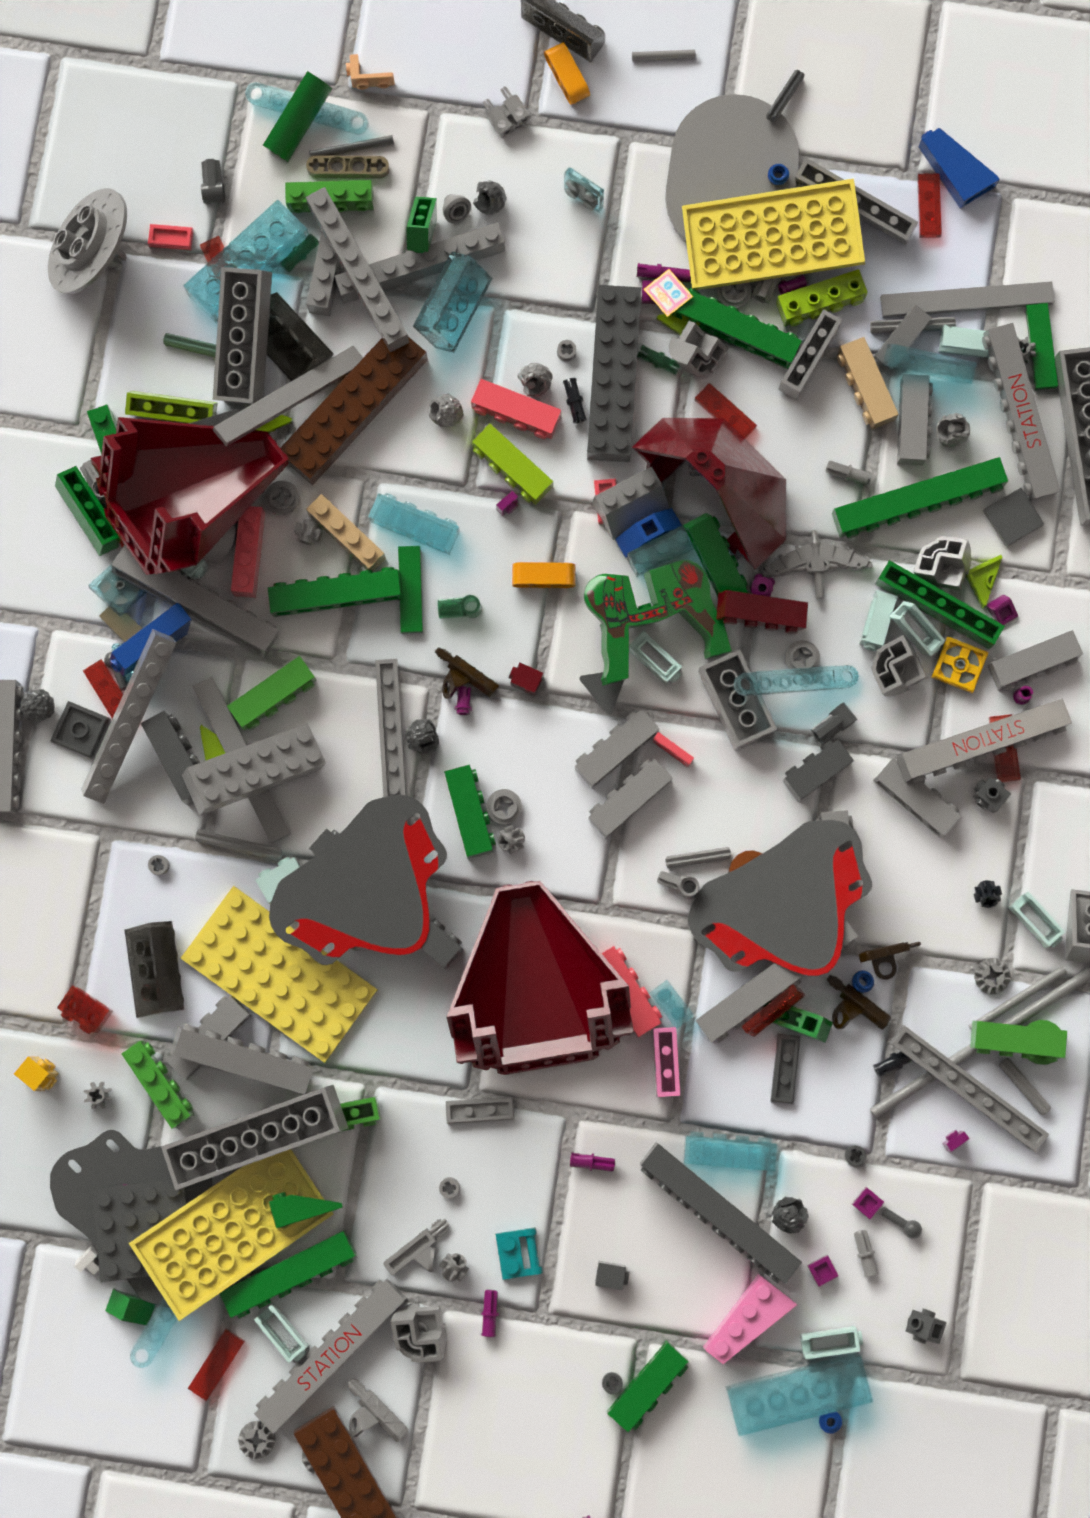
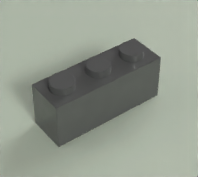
[783,740,854,802]

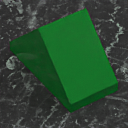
[105,1288,156,1326]

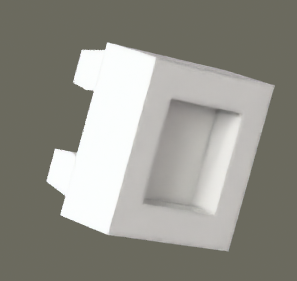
[74,1245,99,1275]

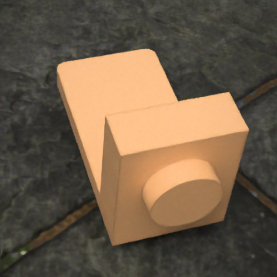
[346,54,395,90]

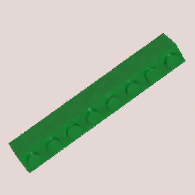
[832,457,1008,539]

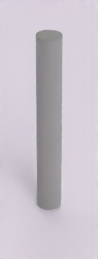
[632,49,696,61]

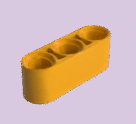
[544,42,590,105]
[512,562,576,588]

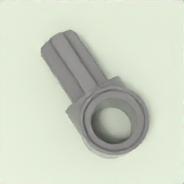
[657,871,699,899]

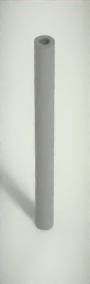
[968,966,1067,1031]

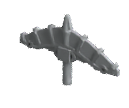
[763,530,873,599]

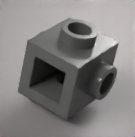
[973,777,1011,813]
[905,1308,947,1344]

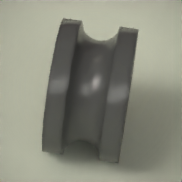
[844,1145,866,1166]
[602,1372,623,1394]

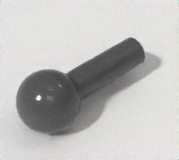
[104,652,128,691]
[881,1207,922,1239]

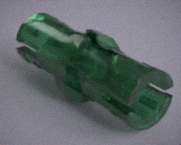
[280,233,319,273]
[637,345,680,376]

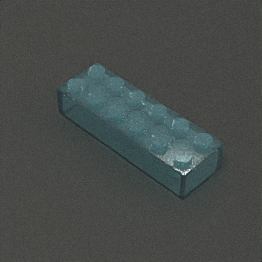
[183,199,310,324]
[725,1353,873,1436]

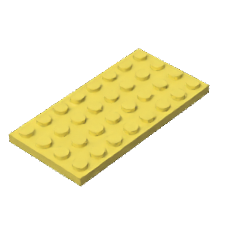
[682,179,865,290]
[181,886,378,1063]
[129,1149,334,1321]

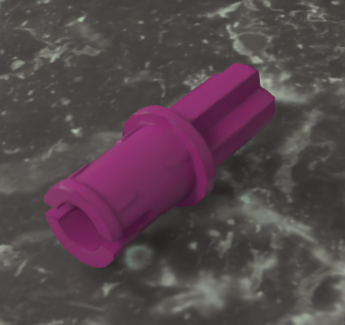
[570,1152,616,1172]
[481,1290,499,1337]

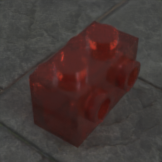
[57,985,113,1034]

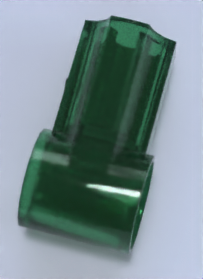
[437,595,482,619]

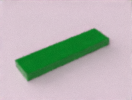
[1025,303,1058,390]
[398,546,423,634]

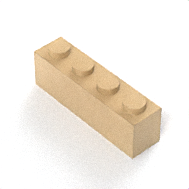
[837,337,899,430]
[306,494,386,572]

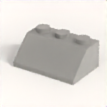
[592,467,670,540]

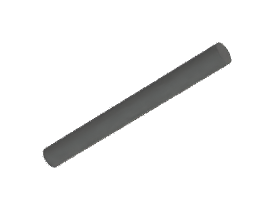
[309,135,394,157]

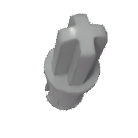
[826,461,870,486]
[854,1230,879,1277]

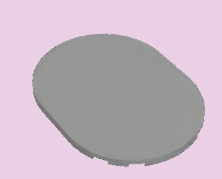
[665,94,799,241]

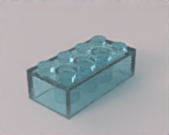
[413,252,493,353]

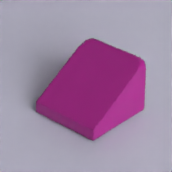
[986,595,1018,625]

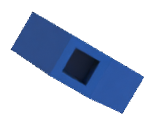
[615,508,683,559]

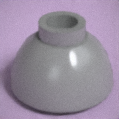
[442,194,471,223]

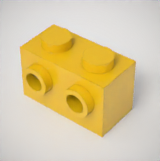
[14,1056,59,1091]

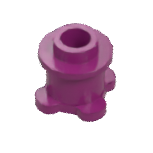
[750,573,775,596]

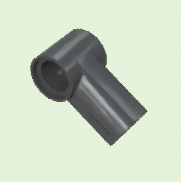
[201,159,225,204]
[811,702,858,745]

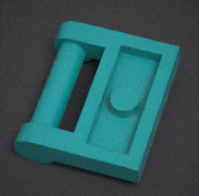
[495,1227,543,1280]

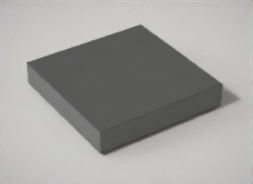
[983,488,1044,547]
[50,701,110,759]

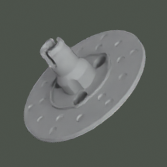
[48,188,127,294]

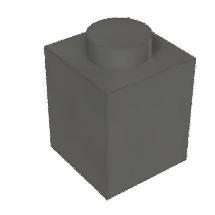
[595,1261,629,1290]

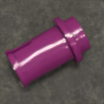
[778,275,807,295]
[455,686,472,715]
[1013,686,1033,705]

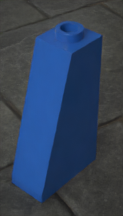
[918,128,1000,209]
[110,602,192,677]

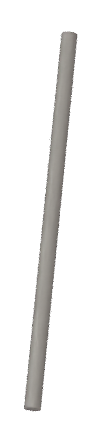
[870,967,1090,1118]

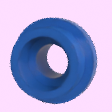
[768,164,789,185]
[852,970,874,993]
[819,1409,842,1434]

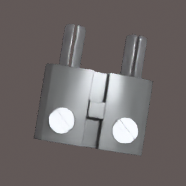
[483,86,531,138]

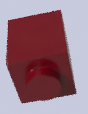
[509,662,544,696]

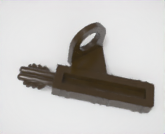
[435,647,499,699]
[859,942,921,980]
[827,975,891,1030]

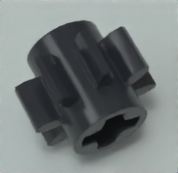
[973,880,1002,908]

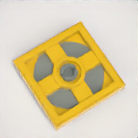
[931,636,989,694]

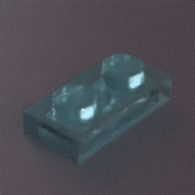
[649,980,694,1029]

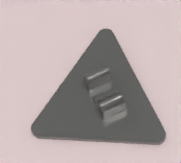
[579,672,624,714]

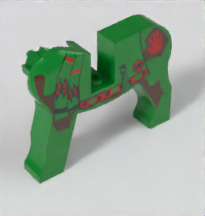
[584,560,732,686]

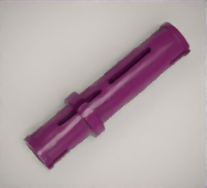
[636,263,691,283]

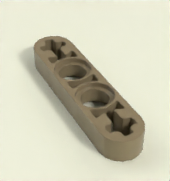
[306,156,390,178]

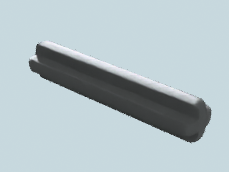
[766,70,805,122]

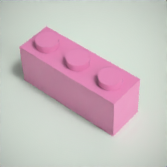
[652,1027,680,1097]

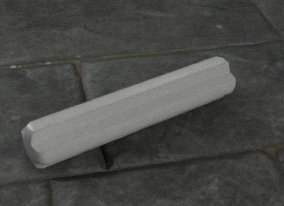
[665,847,731,868]
[999,1058,1051,1115]

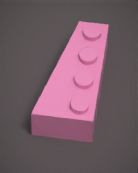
[703,1273,797,1364]

